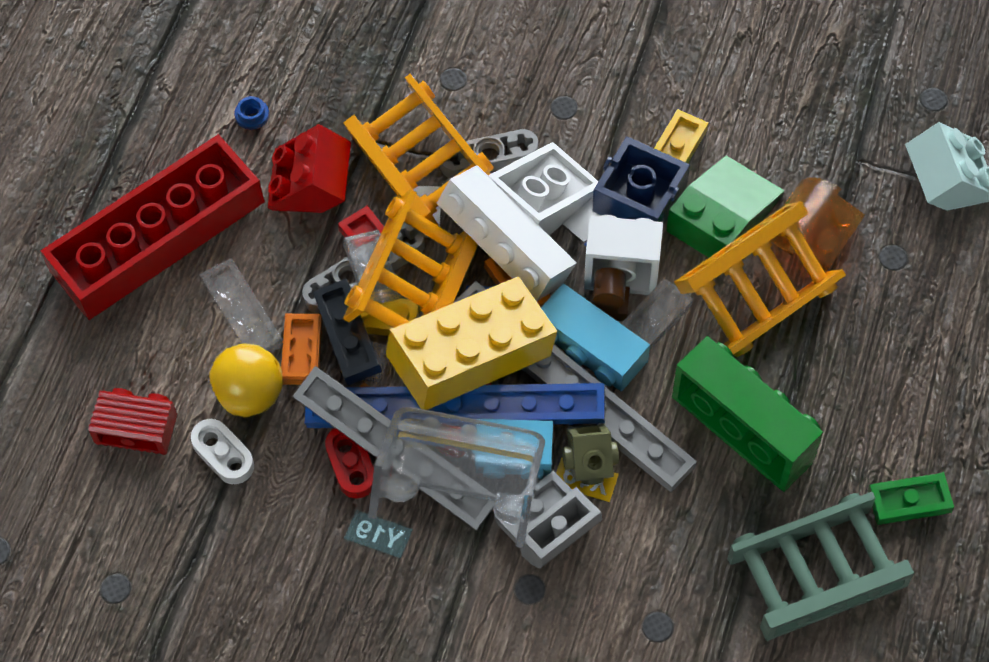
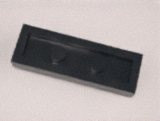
[313,278,382,385]

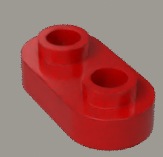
[325,428,376,498]

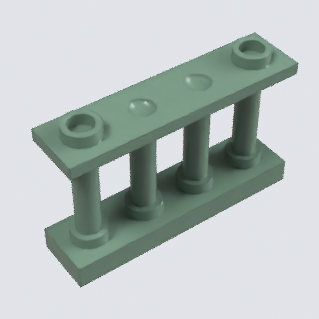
[727,492,914,641]

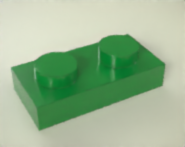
[867,472,954,525]

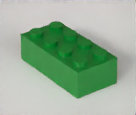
[672,336,823,492]

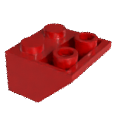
[267,124,351,213]

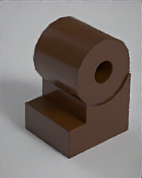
[592,267,630,322]

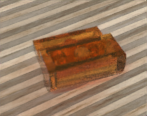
[770,177,865,272]

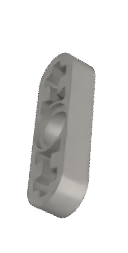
[440,129,538,179]

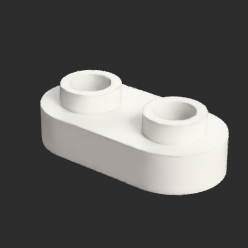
[191,419,254,484]

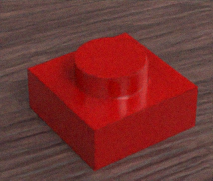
[338,205,384,252]

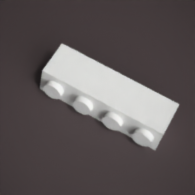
[437,165,577,301]

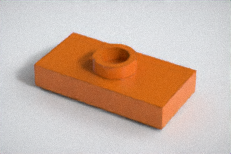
[281,313,323,385]

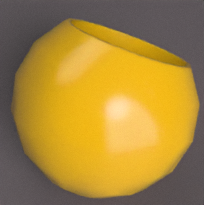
[209,343,282,417]

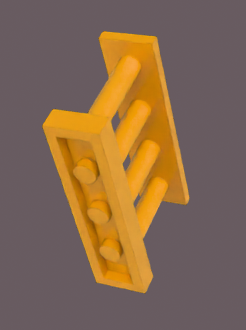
[343,74,494,226]
[343,189,478,328]
[674,201,846,357]

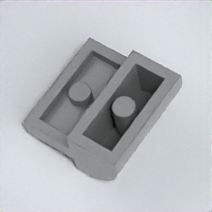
[494,471,602,568]

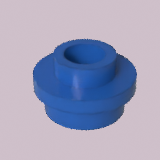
[234,96,269,130]

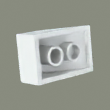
[488,142,598,236]

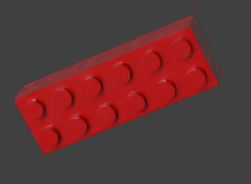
[40,134,265,320]

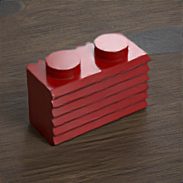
[88,388,177,455]

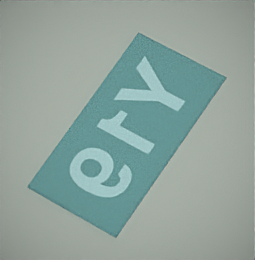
[344,510,413,558]

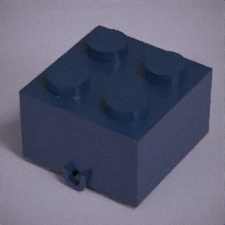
[592,136,690,227]

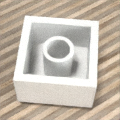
[584,215,663,296]

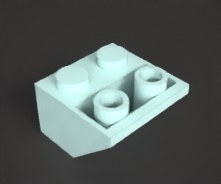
[905,122,989,211]

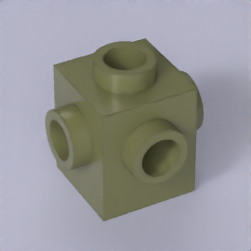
[562,424,619,485]

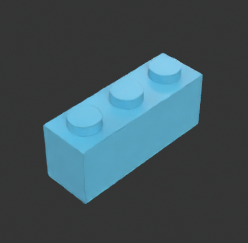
[541,283,650,392]

